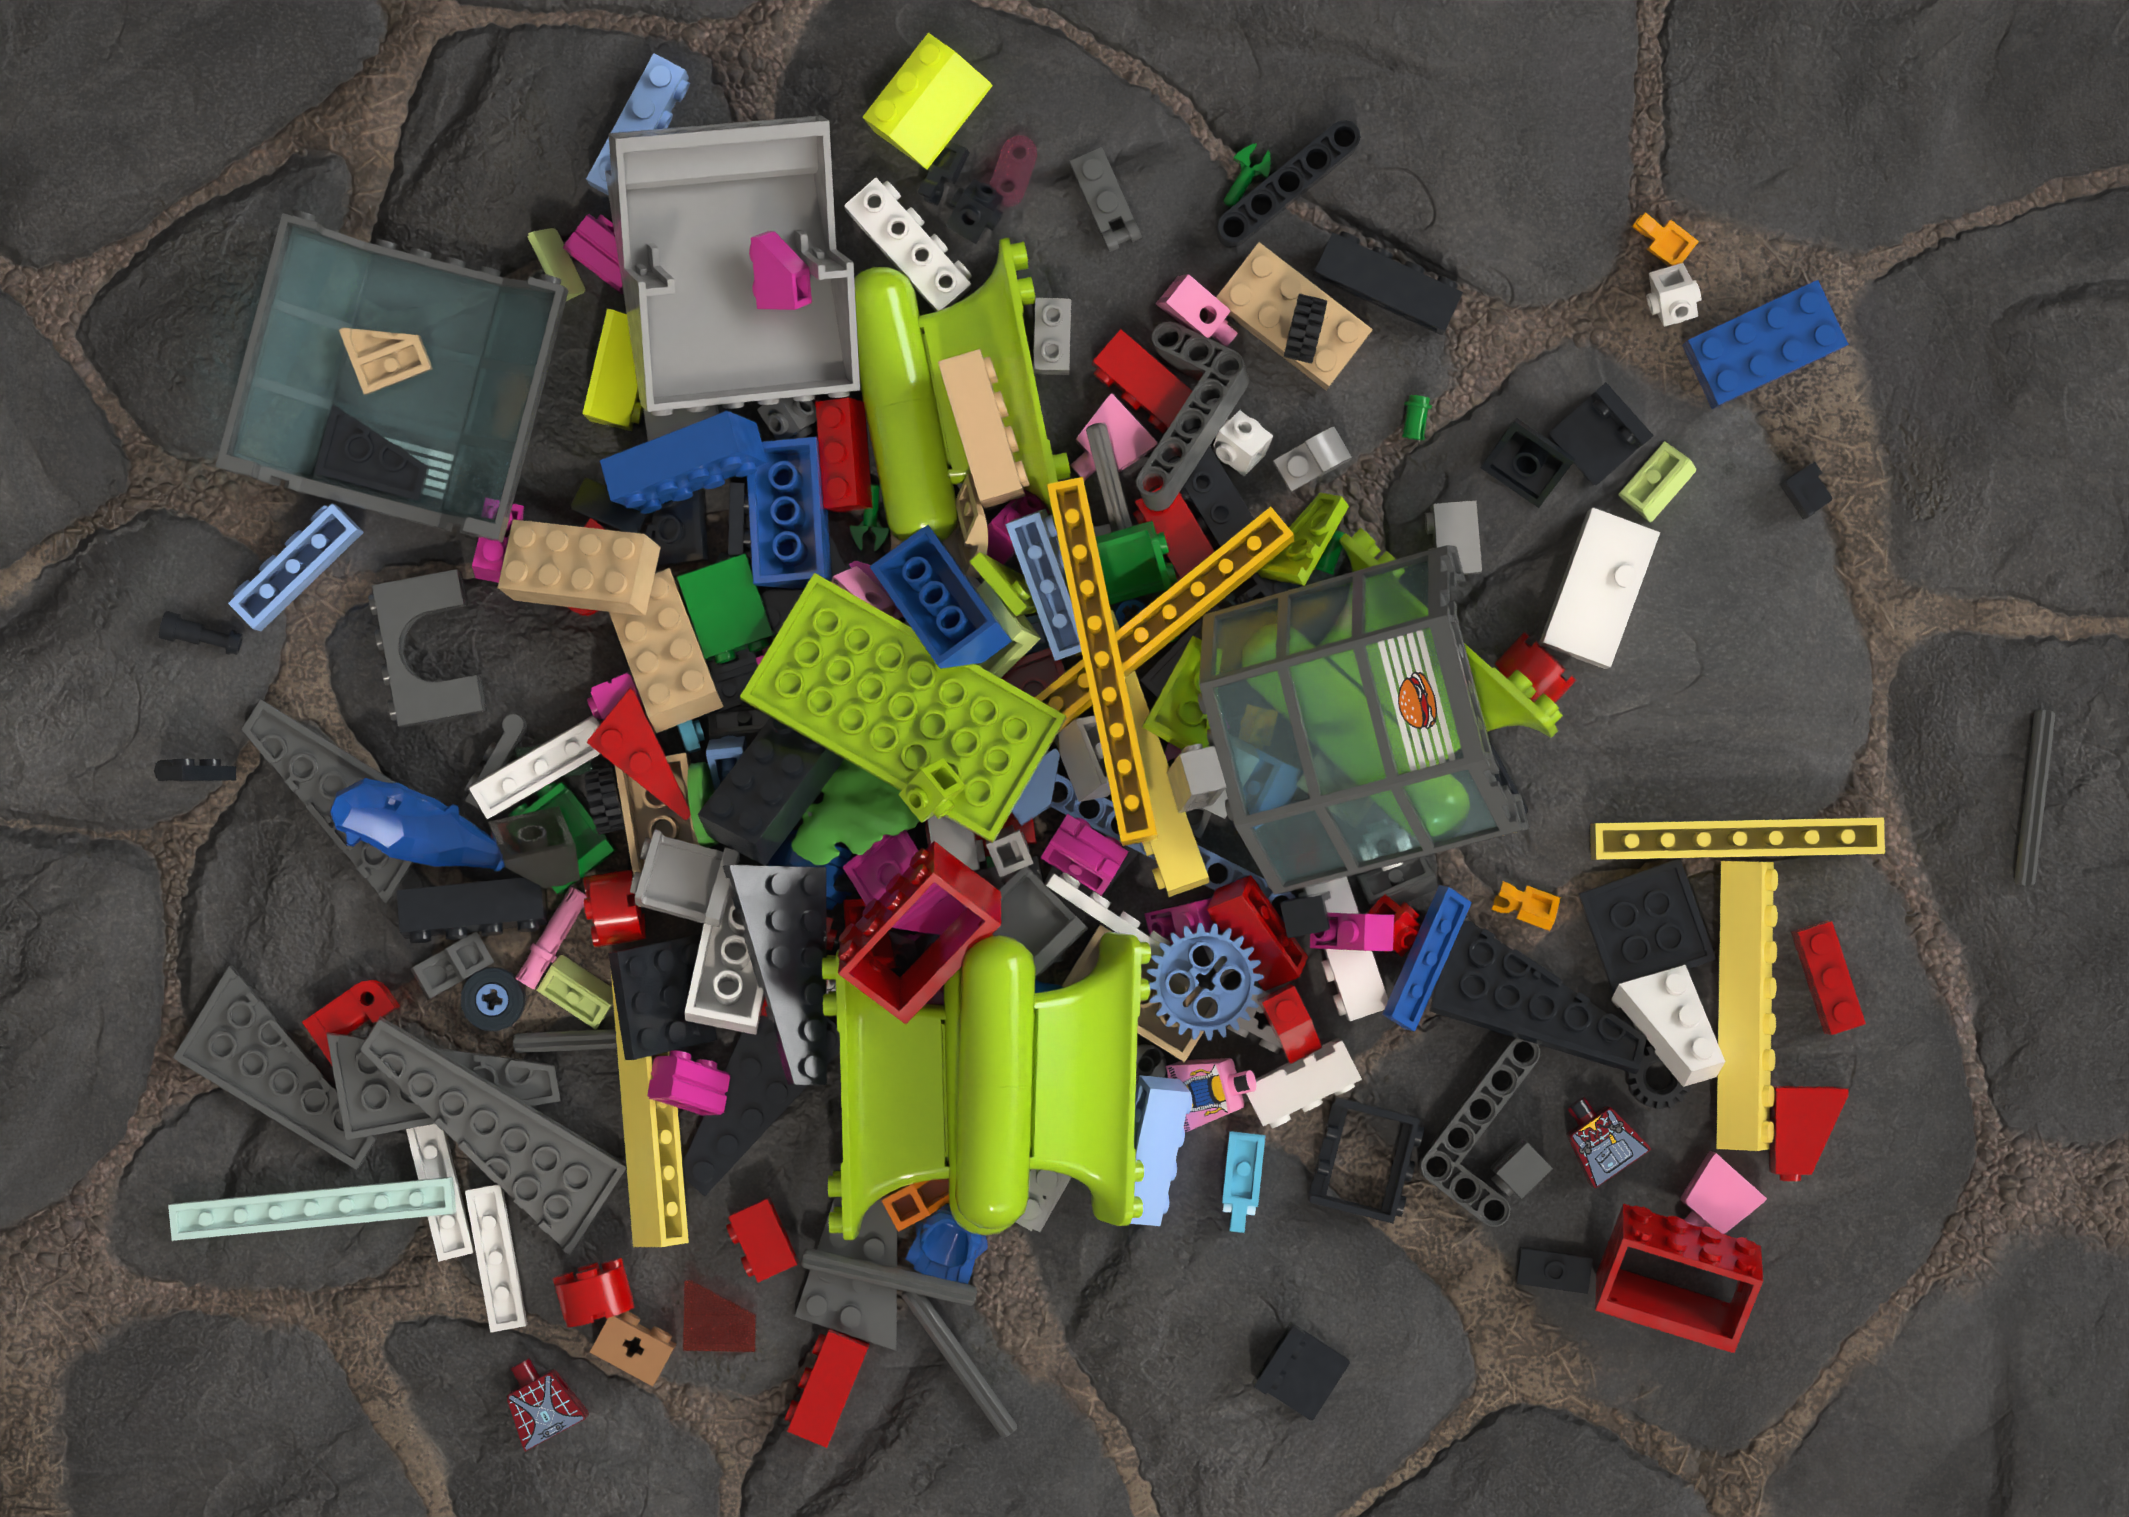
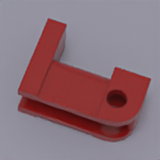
[302,980,400,1065]

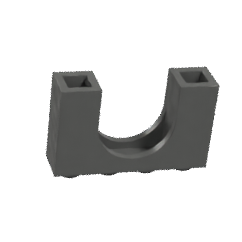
[368,569,488,727]

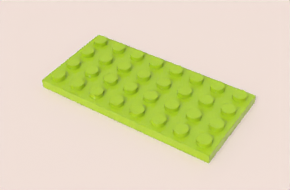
[740,573,1066,843]

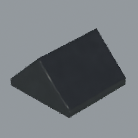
[1480,418,1576,508]

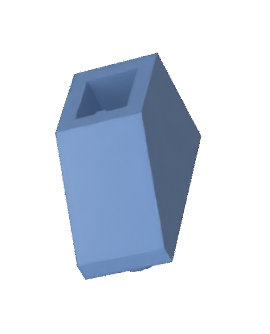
[1012,748,1060,826]

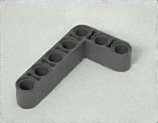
[1136,321,1249,511]
[1418,1037,1540,1227]

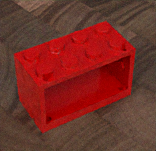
[838,841,1001,1024]
[1595,1203,1763,1353]

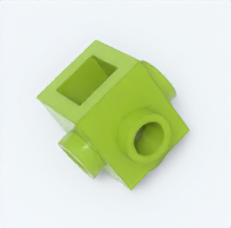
[898,758,966,823]

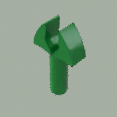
[1224,143,1271,208]
[850,483,890,552]

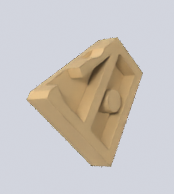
[339,328,433,395]

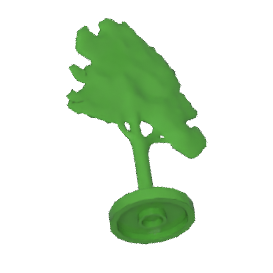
[687,759,920,865]

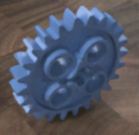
[1147,923,1264,1041]

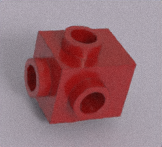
[1367,894,1421,957]

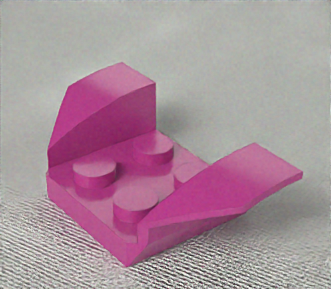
[843,830,966,935]

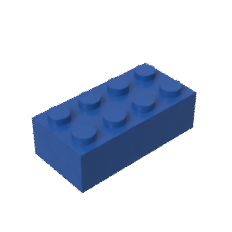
[1682,280,1849,409]
[600,411,767,514]

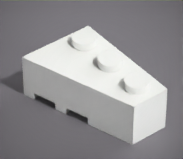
[1611,965,1725,1087]
[1246,1037,1362,1129]

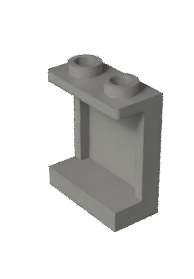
[630,830,740,928]

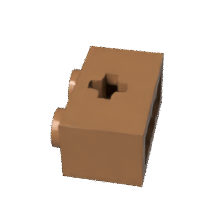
[590,1311,677,1386]

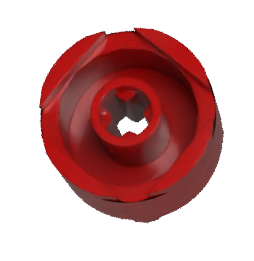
[1494,632,1577,703]
[584,869,646,947]
[552,1257,634,1327]

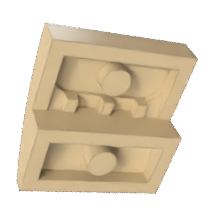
[955,474,988,578]

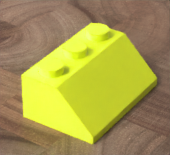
[863,33,993,170]
[582,309,643,431]

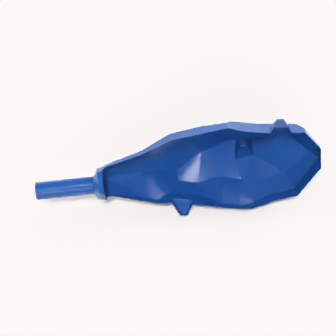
[330,778,555,880]

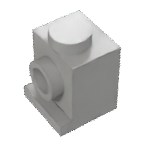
[986,825,1034,877]

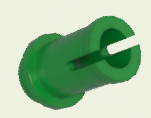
[1402,395,1433,441]
[1315,530,1345,575]

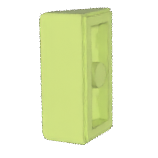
[527,228,585,301]
[1618,441,1696,522]
[536,955,613,1030]

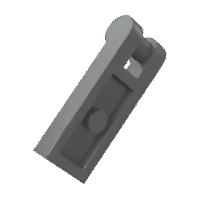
[1069,147,1142,253]
[465,714,528,808]

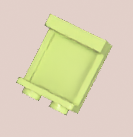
[976,581,1041,678]

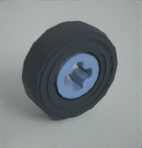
[461,968,525,1031]

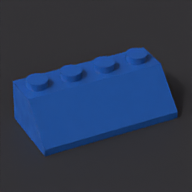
[747,437,832,589]
[870,525,1012,669]

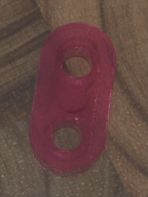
[990,136,1037,207]

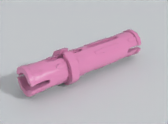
[515,886,587,990]

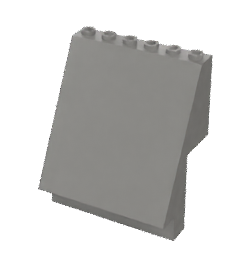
[605,115,860,416]

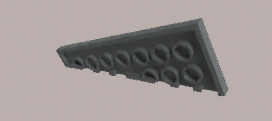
[360,1016,627,1255]

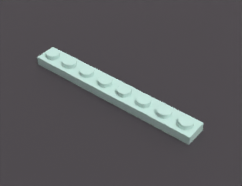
[168,1177,456,1241]

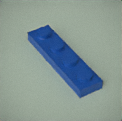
[1382,885,1472,1031]

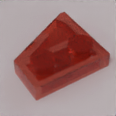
[683,1280,757,1352]

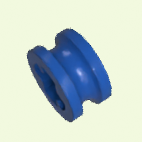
[1113,597,1146,627]

